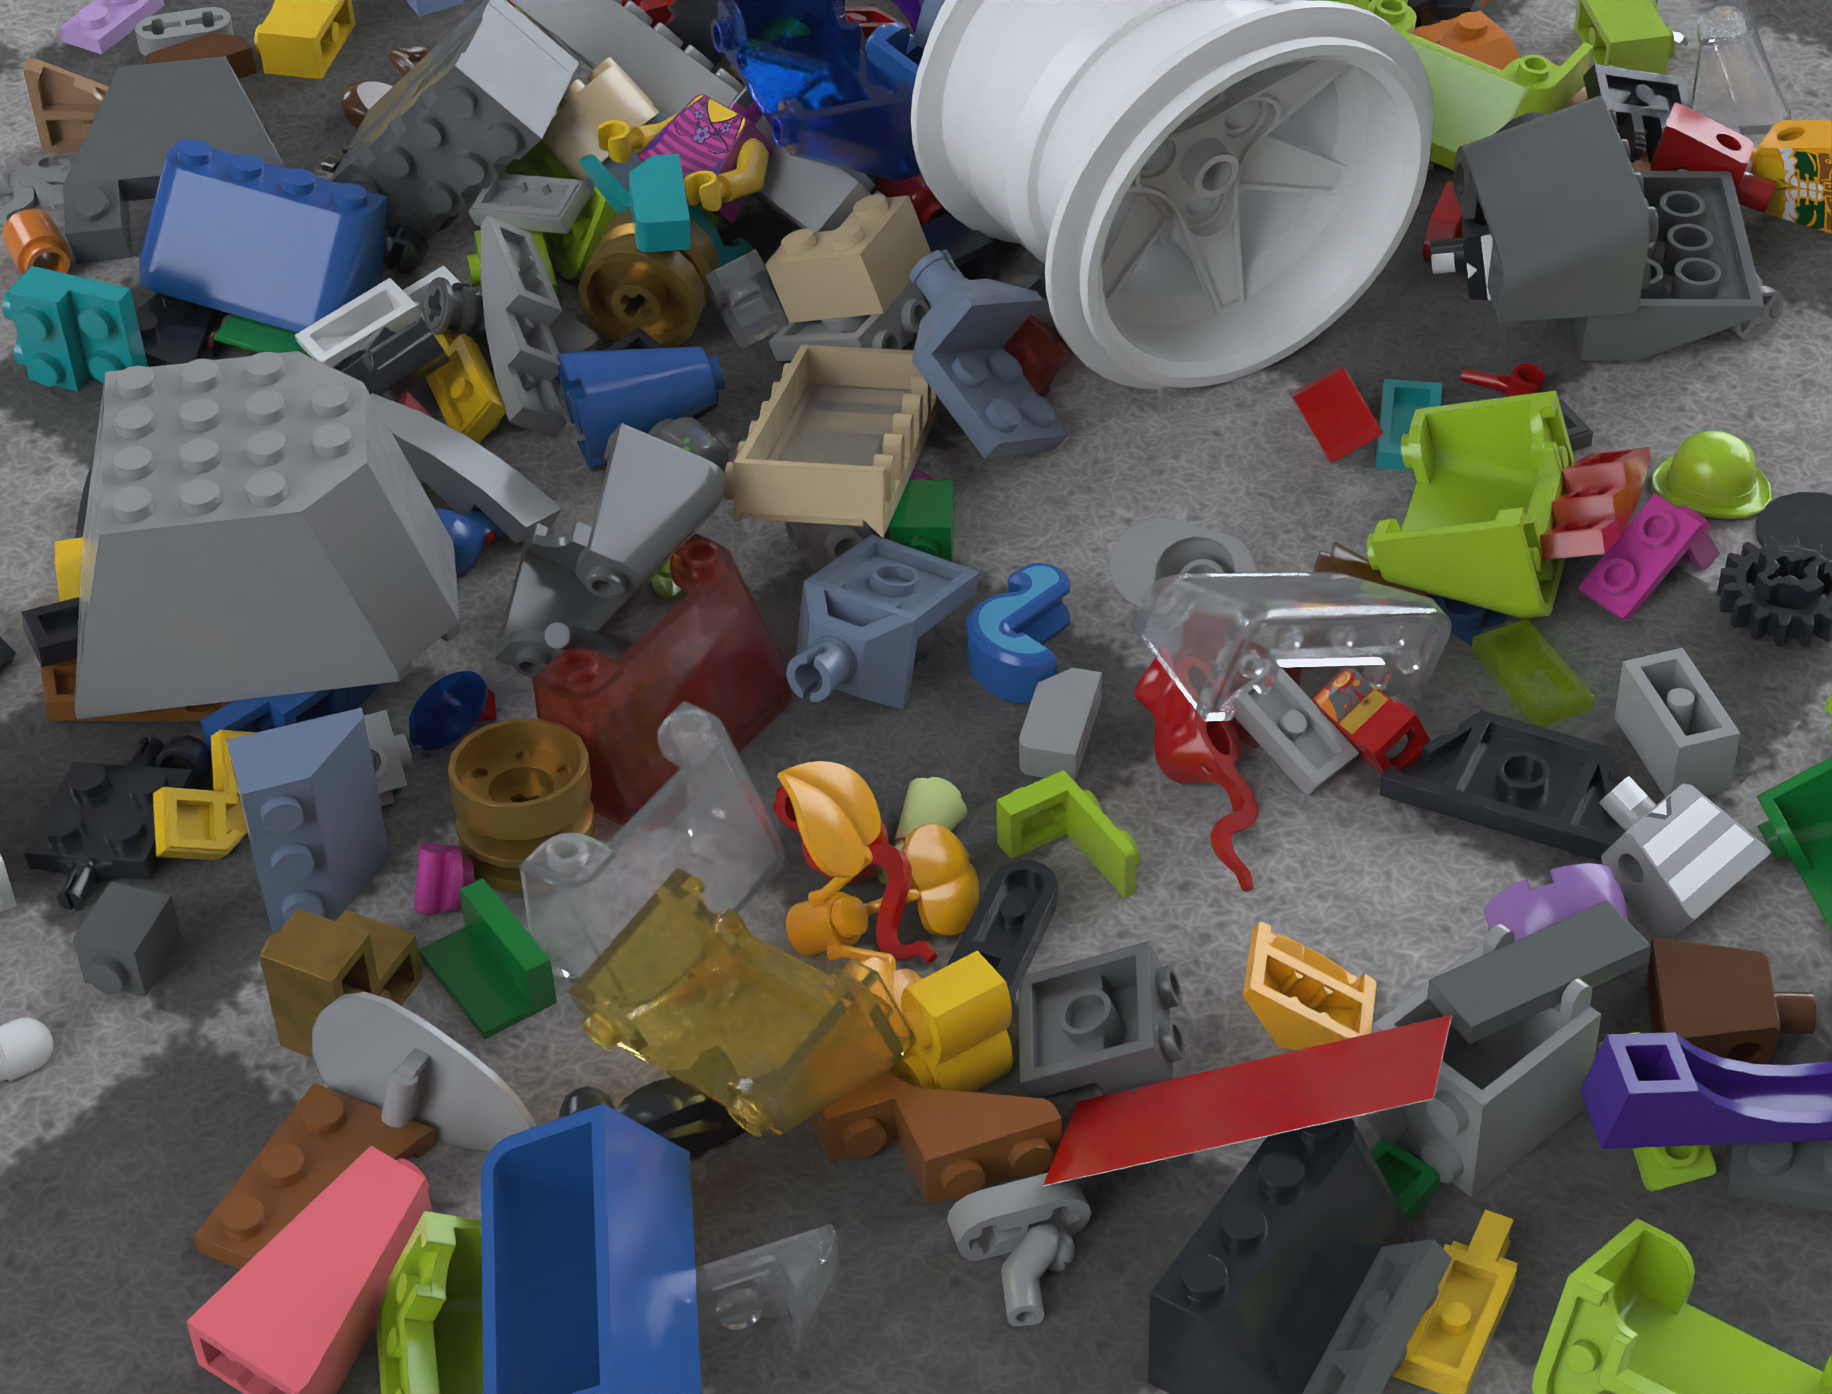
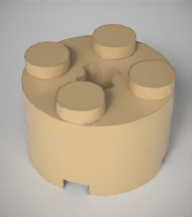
[540,57,659,181]

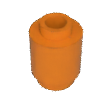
[2,209,71,275]

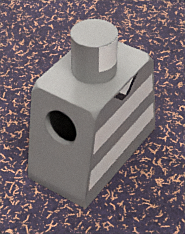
[1599,776,1772,940]

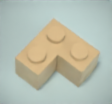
[765,194,931,323]

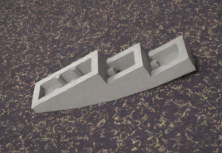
[481,216,567,437]
[371,394,562,544]

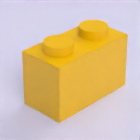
[254,0,355,79]

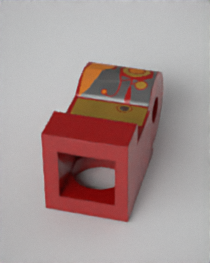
[1311,666,1431,776]

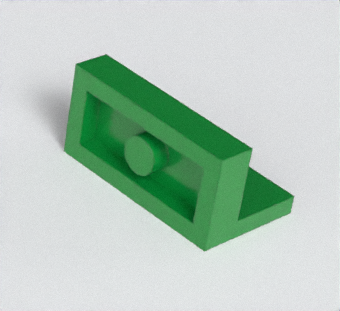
[418,878,557,1039]

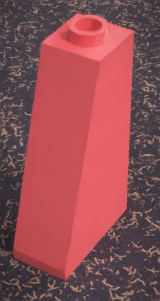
[186,1146,432,1394]

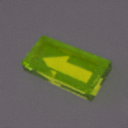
[1471,619,1594,727]

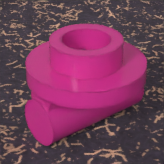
[414,842,474,915]

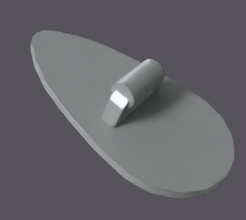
[312,992,537,1151]

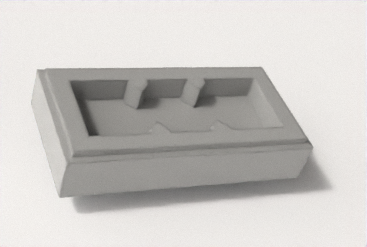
[468,173,591,234]

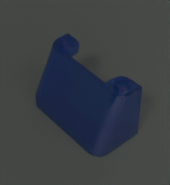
[711,0,921,181]

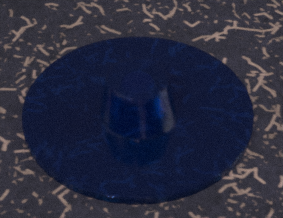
[409,671,488,750]

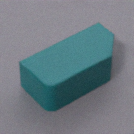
[629,154,690,252]

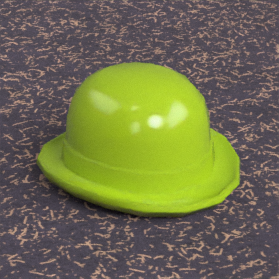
[1650,430,1772,520]

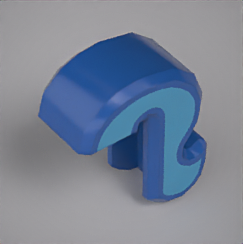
[966,563,1070,703]

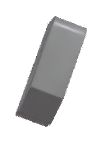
[1019,668,1102,782]

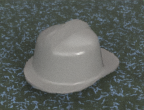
[1109,517,1257,626]

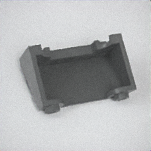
[495,423,726,678]

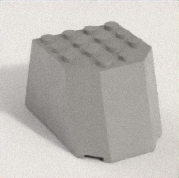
[75,351,461,719]

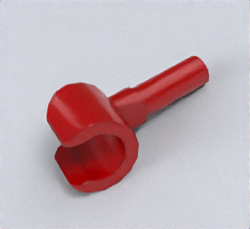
[1461,363,1545,397]

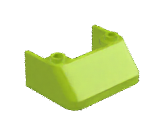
[1368,0,1593,171]

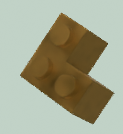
[259,908,423,1058]

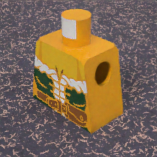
[1745,120,1832,234]

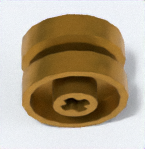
[578,209,720,348]

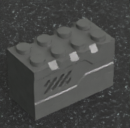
[330,0,579,241]

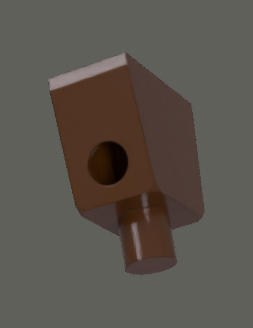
[1645,938,1816,1065]

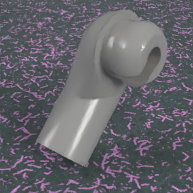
[1001,1224,1075,1326]

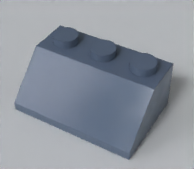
[227,708,390,933]

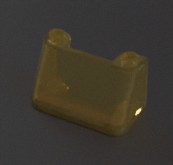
[567,868,917,1137]

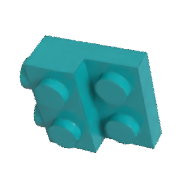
[2,266,148,391]

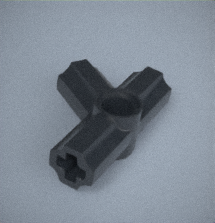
[332,317,451,403]

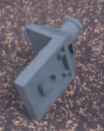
[909,250,1068,459]
[786,534,979,710]

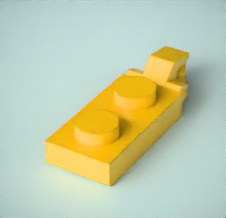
[426,330,506,444]
[1392,1209,1518,1394]

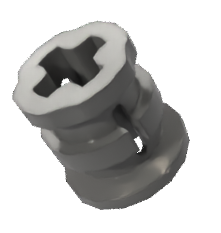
[423,277,486,337]

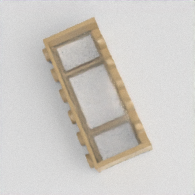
[724,344,938,538]

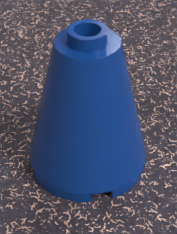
[557,346,725,469]

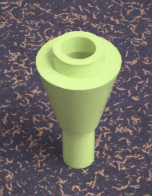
[878,777,967,885]

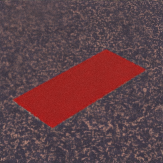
[1043,1015,1452,1186]

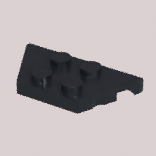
[1379,710,1623,862]

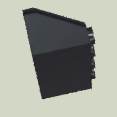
[1148,1118,1415,1394]

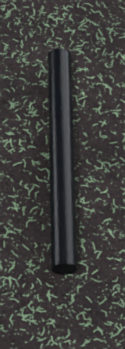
[544,622,636,663]

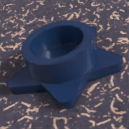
[1426,595,1505,646]

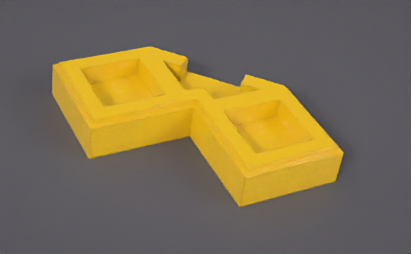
[153,729,255,860]

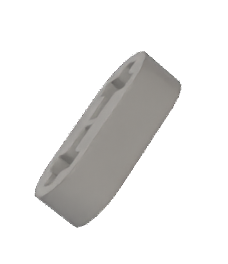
[135,7,234,56]
[947,1173,1091,1261]

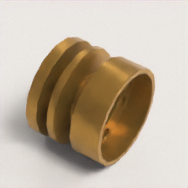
[448,719,598,893]

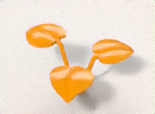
[777,761,979,1078]

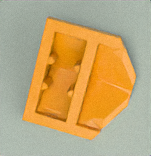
[1243,922,1377,1050]

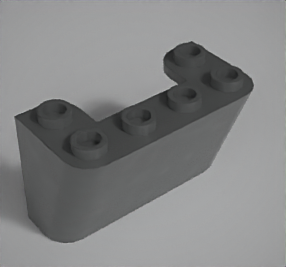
[1452,96,1659,322]

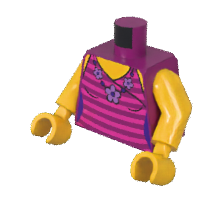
[597,84,773,224]

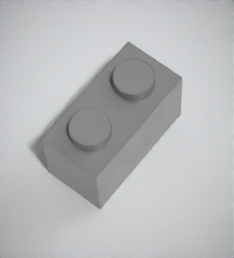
[1614,648,1741,798]

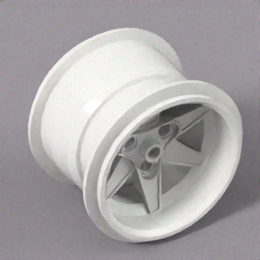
[911,0,1434,390]

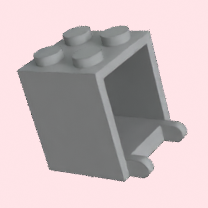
[1365,923,1601,1198]

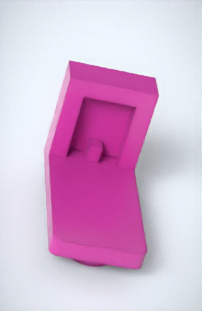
[1579,493,1720,620]

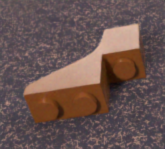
[797,1038,1062,1205]

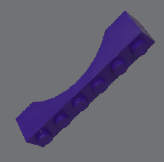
[1580,1033,1832,1149]

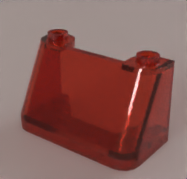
[532,533,792,830]

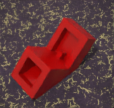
[1289,365,1383,463]

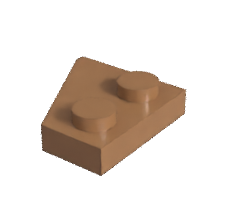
[23,58,109,153]

